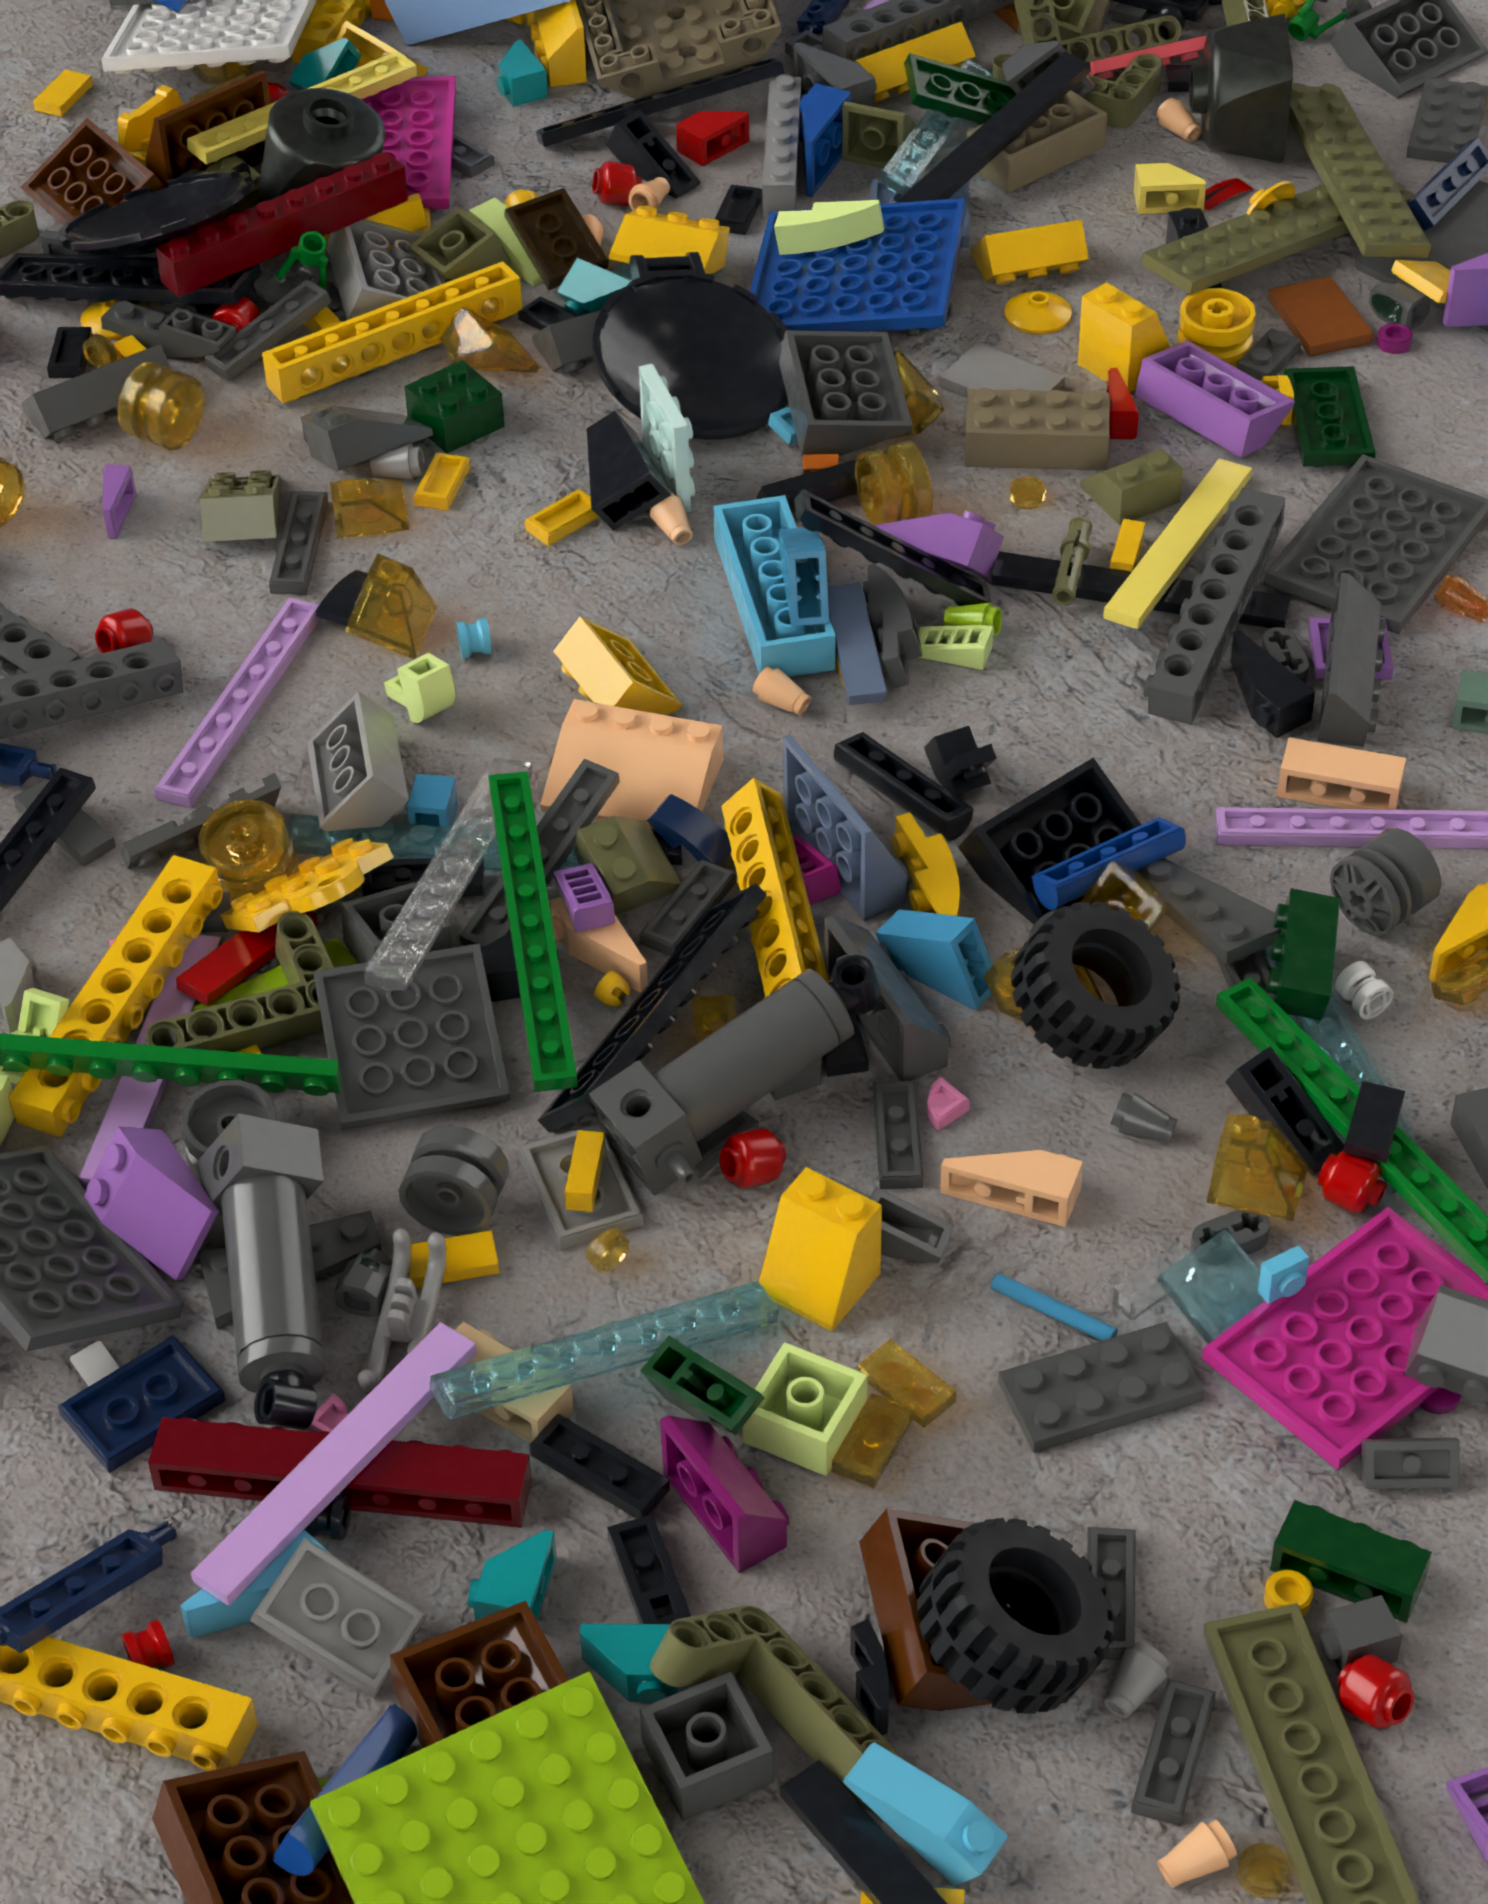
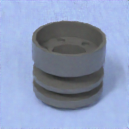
[1330,828,1442,936]

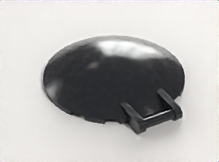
[57,162,253,257]
[592,252,788,440]

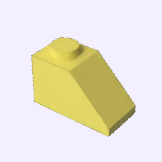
[1134,163,1206,214]

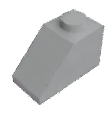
[0,937,37,1033]

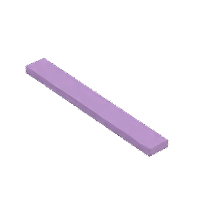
[154,598,321,808]
[1215,807,1488,849]
[79,935,222,1188]
[191,1322,477,1606]

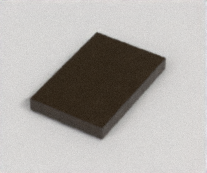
[504,188,609,290]

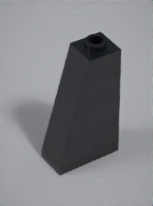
[587,411,671,531]

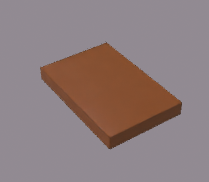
[1267,276,1374,357]

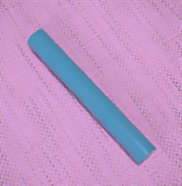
[991,1273,1118,1341]

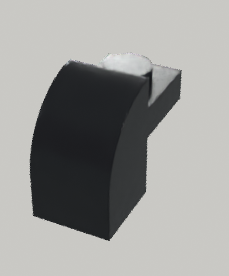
[924,726,997,796]

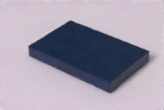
[58,1335,226,1473]

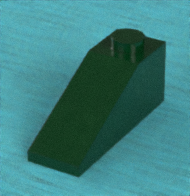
[640,1335,765,1435]

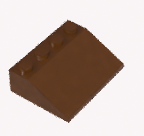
[145,70,271,187]
[21,118,166,226]
[859,1508,1035,1711]
[390,1601,569,1748]
[152,1751,354,1904]

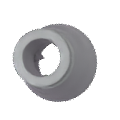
[370,444,425,480]
[1104,1642,1169,1719]

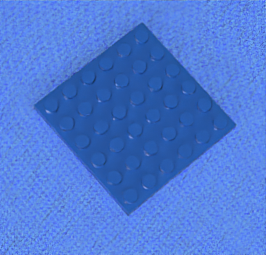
[750,198,967,332]

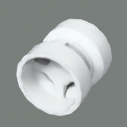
[1335,961,1394,1019]

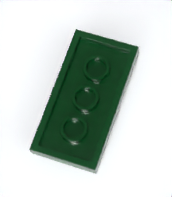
[904,53,1017,125]
[1284,366,1376,467]

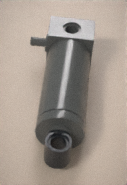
[589,955,881,1196]
[199,1113,326,1430]

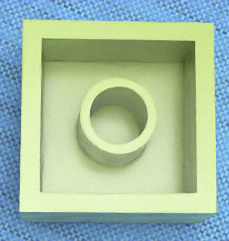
[743,1342,868,1476]

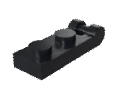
[607,1514,691,1624]

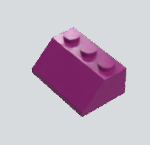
[660,1415,790,1573]

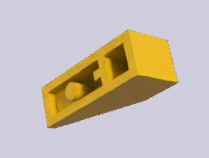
[1429,882,1488,983]

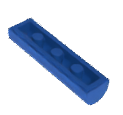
[1032,817,1186,910]
[273,1704,417,1876]

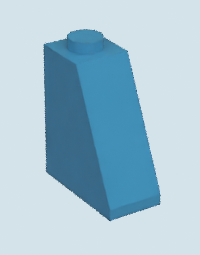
[779,527,829,626]
[875,909,1000,1009]

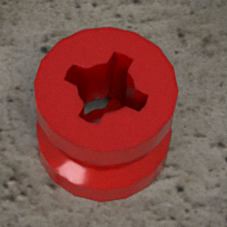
[121,1619,175,1668]

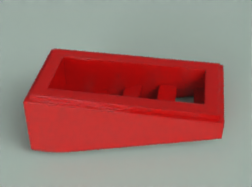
[1106,368,1139,439]

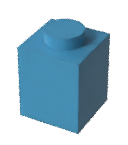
[407,774,458,838]

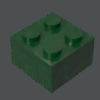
[404,360,505,454]

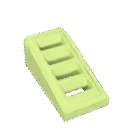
[918,625,994,670]

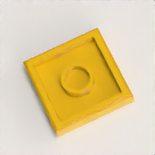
[1391,260,1450,303]

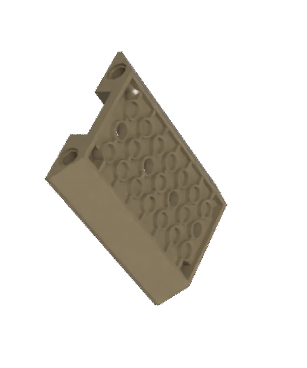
[576,0,782,99]

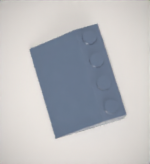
[783,734,909,921]

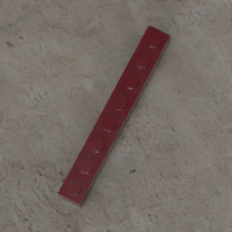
[156,152,408,297]
[148,1417,532,1528]

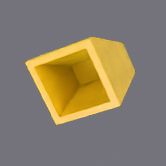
[1078,282,1170,393]
[757,1167,882,1332]

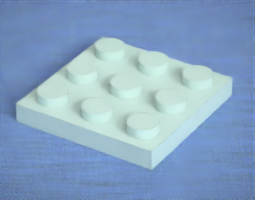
[639,364,695,513]

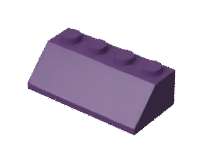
[1135,340,1295,457]

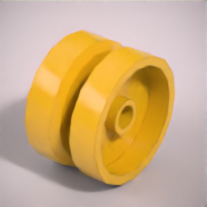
[1177,288,1256,368]

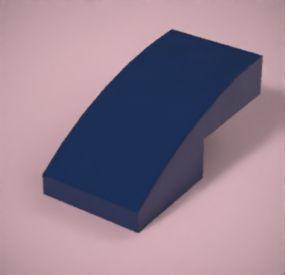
[647,794,731,866]

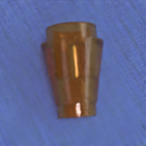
[1434,574,1488,622]

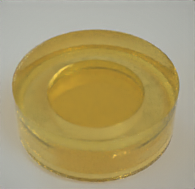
[83,334,117,368]
[1009,476,1045,509]
[585,1228,630,1271]
[1237,1843,1291,1898]

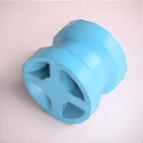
[456,617,492,659]

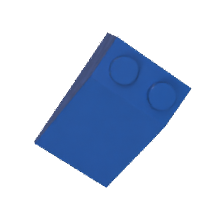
[799,83,851,197]

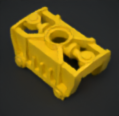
[117,85,198,167]

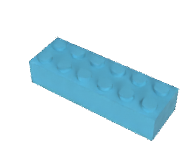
[713,495,835,677]

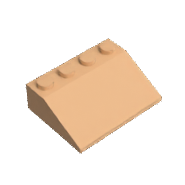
[540,699,724,828]

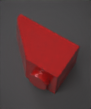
[676,111,750,167]

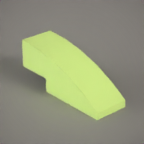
[469,197,543,286]
[774,200,884,255]

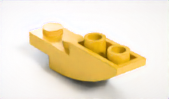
[891,812,960,916]

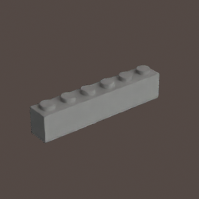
[762,75,802,218]

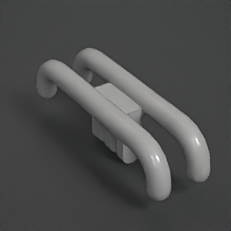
[358,1228,446,1392]

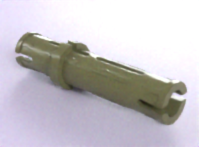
[1052,517,1093,606]

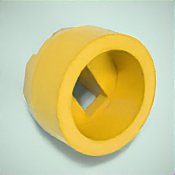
[594,970,630,1007]

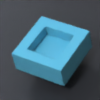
[768,406,798,445]
[1258,1245,1309,1304]

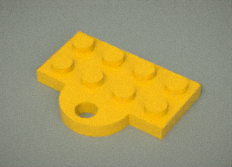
[220,838,394,933]

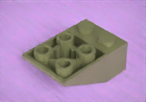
[199,470,281,542]

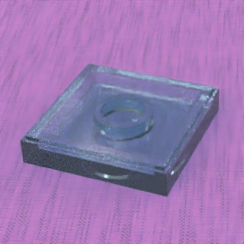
[1156,1229,1265,1344]

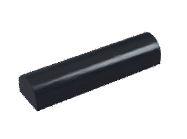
[756,450,900,513]
[834,732,974,840]

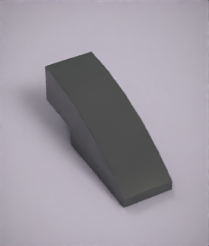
[829,1176,955,1263]

